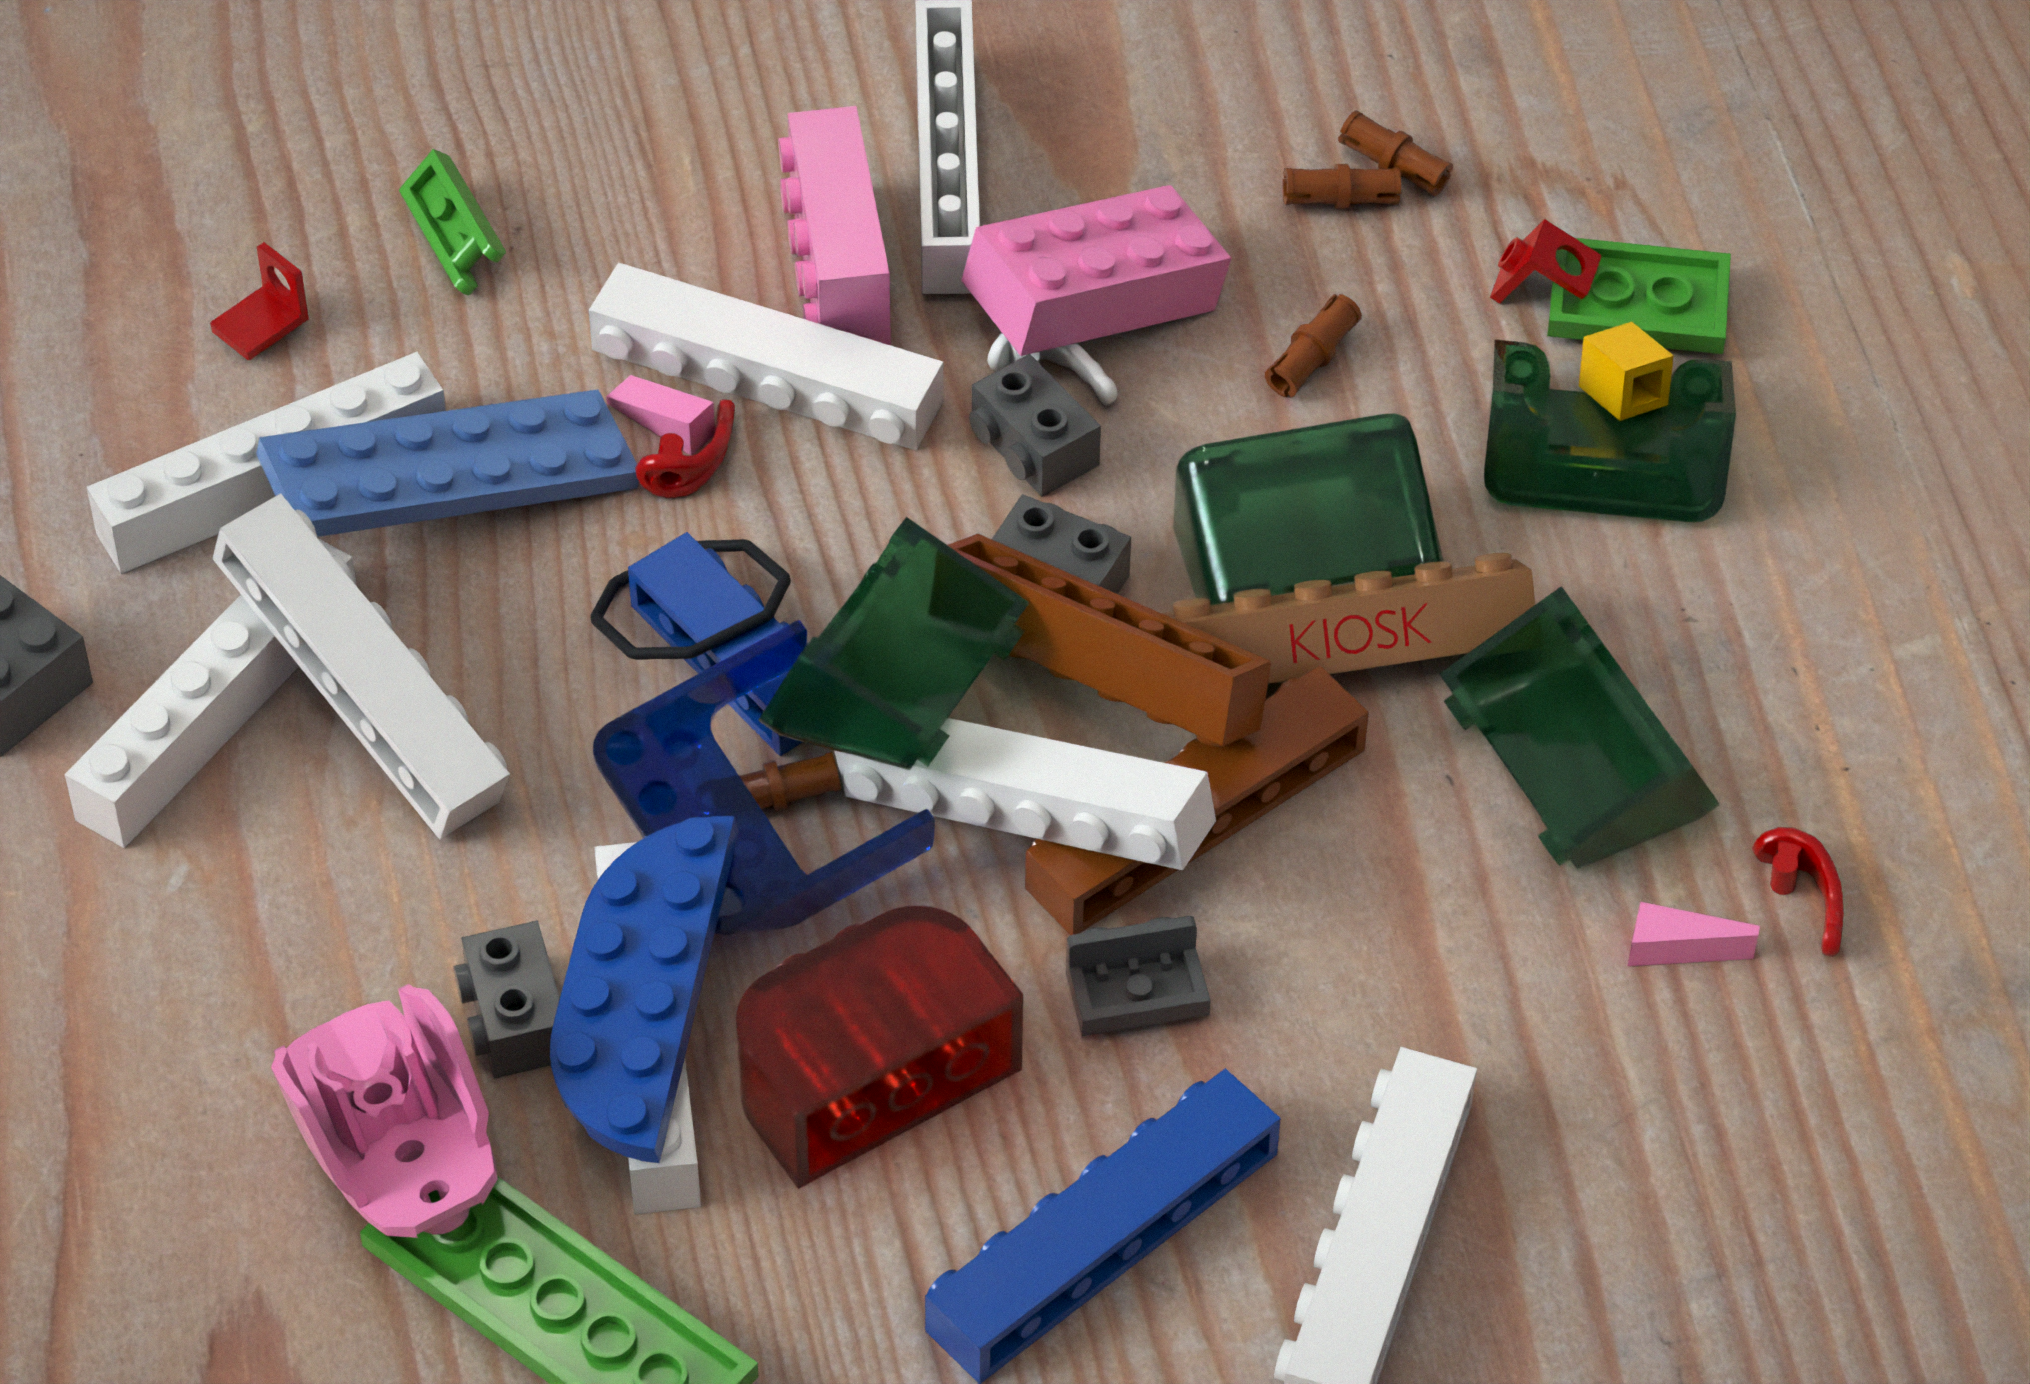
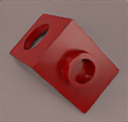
[1490,219,1601,304]
[210,242,309,360]

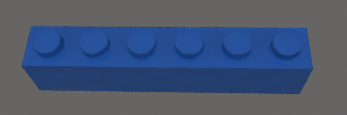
[925,1068,1281,1384]

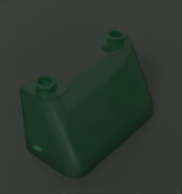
[1484,340,1736,522]
[1173,413,1444,605]
[759,517,1030,770]
[1440,586,1720,869]

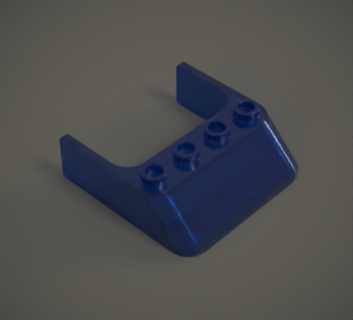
[593,620,935,935]

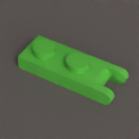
[399,149,506,296]

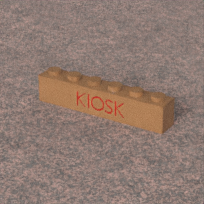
[1162,553,1539,684]

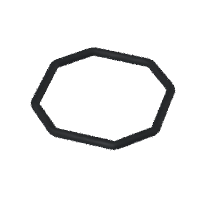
[590,539,791,660]

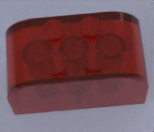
[736,905,1024,1189]

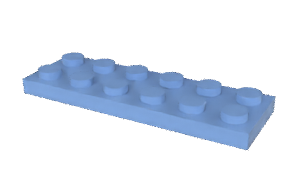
[256,389,639,537]

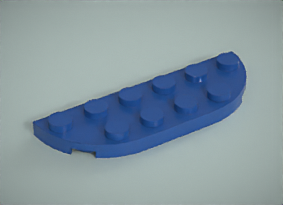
[550,816,739,1163]

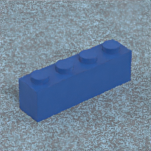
[628,532,841,757]

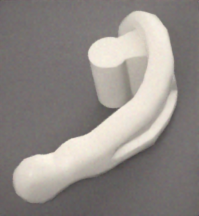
[987,333,1118,406]

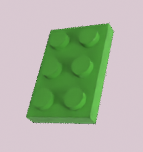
[1547,238,1731,354]

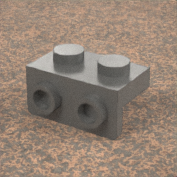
[1066,916,1210,1036]

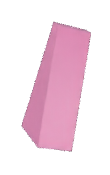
[606,375,715,456]
[1627,902,1760,966]

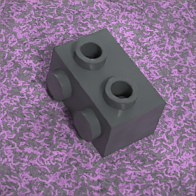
[969,354,1101,497]
[992,494,1131,594]
[453,920,560,1079]

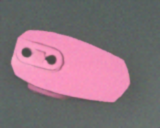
[271,984,498,1238]

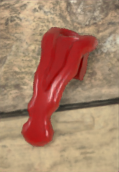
[635,399,735,498]
[1752,827,1844,957]

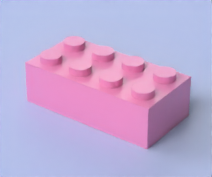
[778,106,891,345]
[961,185,1232,356]

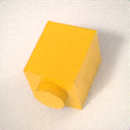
[1578,322,1674,421]

